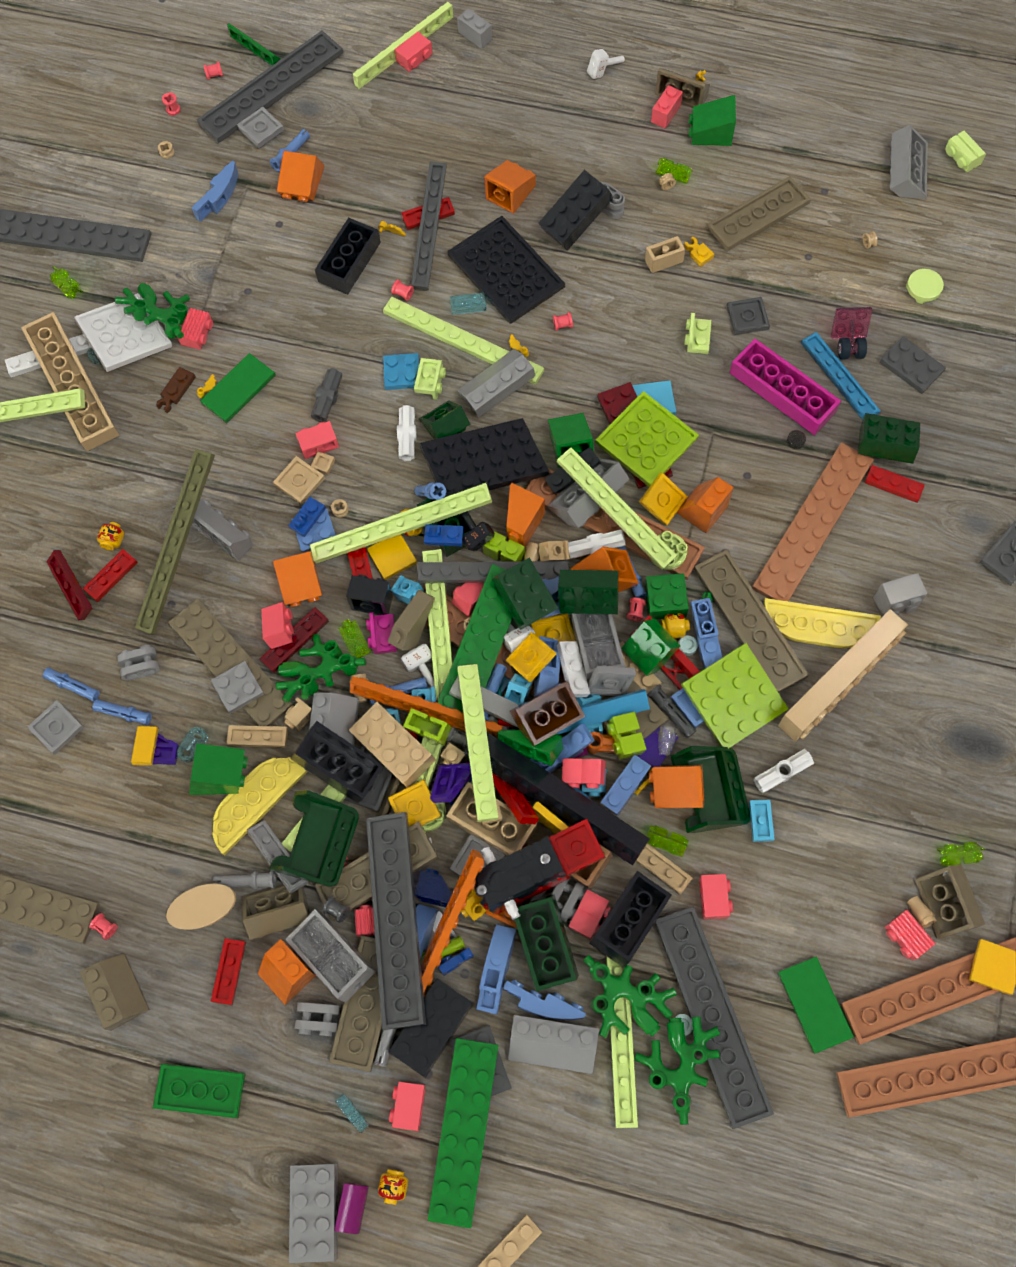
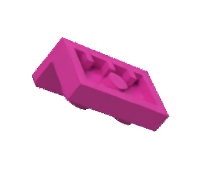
[366,612,397,654]

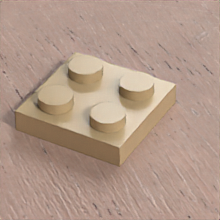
[273,456,325,505]

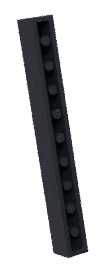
[464,732,650,866]

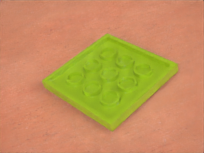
[595,391,699,487]
[681,643,789,749]

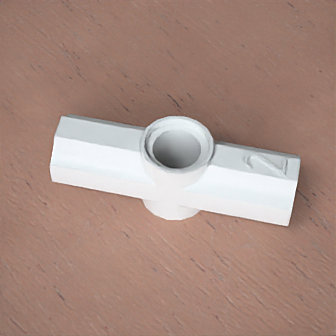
[397,405,417,461]
[568,529,626,559]
[753,749,814,794]

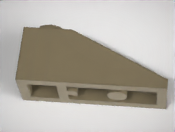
[388,590,435,650]

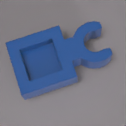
[438,948,474,976]

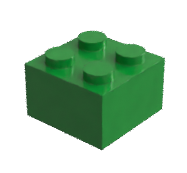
[645,573,689,619]
[621,618,680,676]

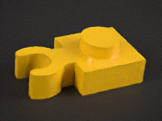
[684,237,714,267]

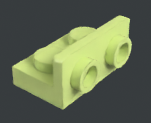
[684,313,711,354]
[414,358,446,400]

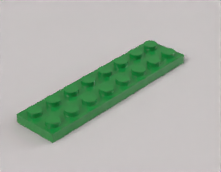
[437,564,513,713]
[427,1038,499,1229]

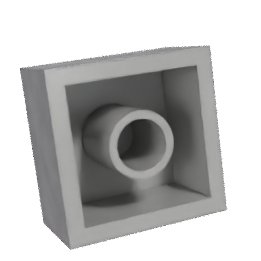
[873,573,927,618]

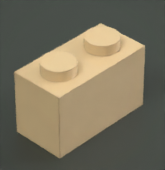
[645,236,685,273]

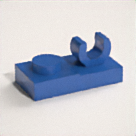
[288,497,326,537]
[424,525,464,547]

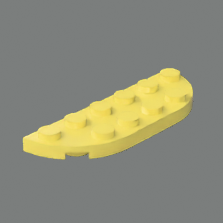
[764,598,881,648]
[213,757,308,856]

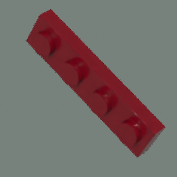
[47,550,93,621]
[259,607,329,674]

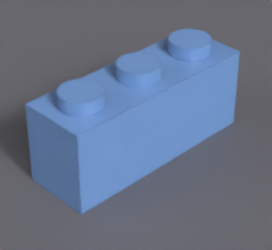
[600,755,651,817]

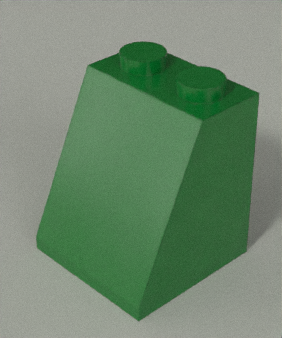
[688,95,736,146]
[548,413,594,469]
[189,743,248,795]

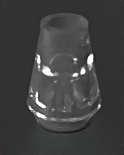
[657,726,677,756]

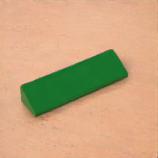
[227,23,281,65]

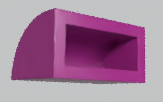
[334,1182,369,1234]

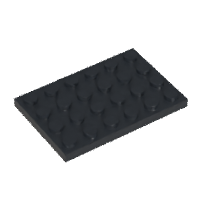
[447,216,565,324]
[420,418,549,498]

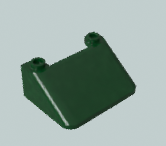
[671,746,751,833]
[269,790,359,887]

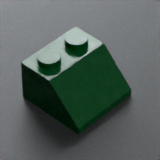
[419,400,471,439]

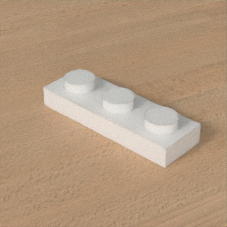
[557,641,590,697]

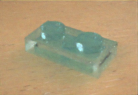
[450,293,487,315]

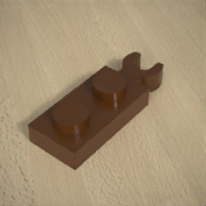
[156,367,196,413]

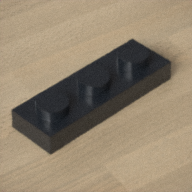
[545,447,601,495]

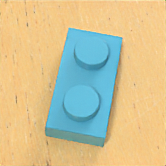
[749,800,775,842]

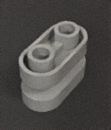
[601,182,625,219]
[117,645,160,681]
[552,879,586,922]
[295,1003,339,1036]

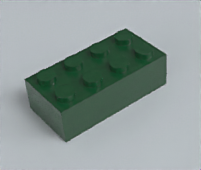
[515,894,579,992]

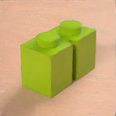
[483,531,525,562]
[403,708,452,745]
[607,712,647,760]

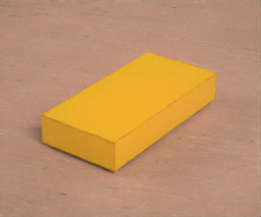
[131,726,159,765]

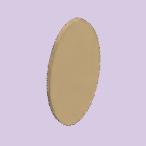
[166,884,236,930]

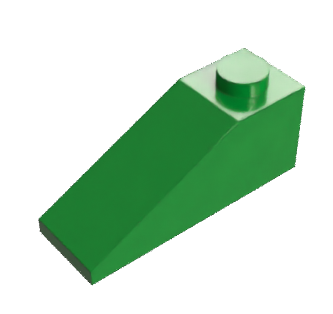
[497,730,563,766]

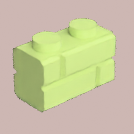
[945,131,986,173]

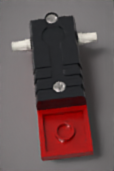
[474,819,606,920]

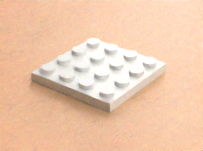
[74,293,172,372]

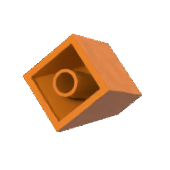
[277,151,324,203]
[484,160,536,214]
[677,477,734,533]
[506,483,545,546]
[571,546,639,592]
[273,551,323,607]
[649,764,705,808]
[258,939,317,1005]

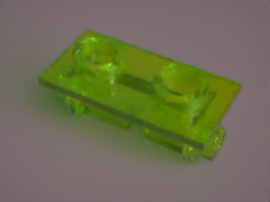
[655,157,693,184]
[50,266,83,299]
[338,619,372,658]
[647,825,689,857]
[937,842,985,867]

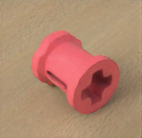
[203,61,223,80]
[162,92,181,116]
[391,279,414,301]
[553,312,573,331]
[626,597,646,622]
[89,913,118,940]

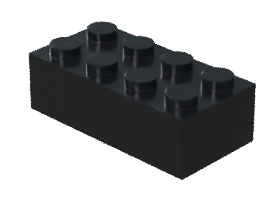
[539,169,613,251]
[315,217,381,295]
[290,721,384,803]
[589,871,672,968]
[389,978,473,1078]

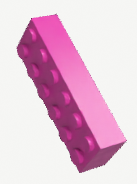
[730,339,841,436]

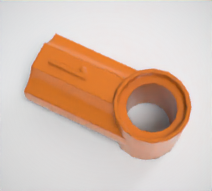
[586,732,624,754]

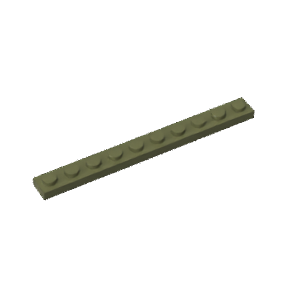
[135,448,215,635]

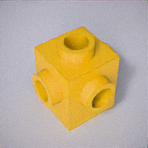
[460,889,487,921]

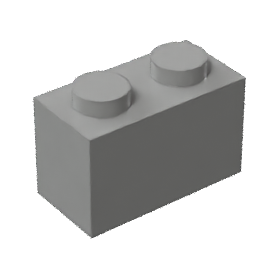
[457,9,492,49]

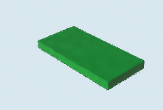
[200,353,276,423]
[778,956,854,1054]
[153,1064,246,1118]

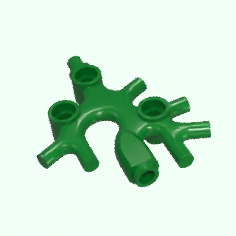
[115,283,190,339]
[276,634,367,703]
[583,955,677,1038]
[634,1017,721,1125]

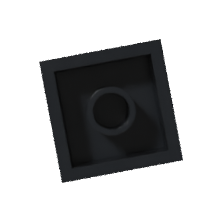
[346,575,393,615]

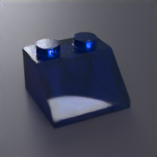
[415,869,452,908]

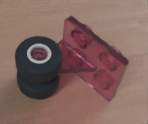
[831,307,873,359]

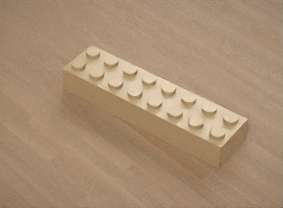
[21,312,120,451]
[778,609,908,742]

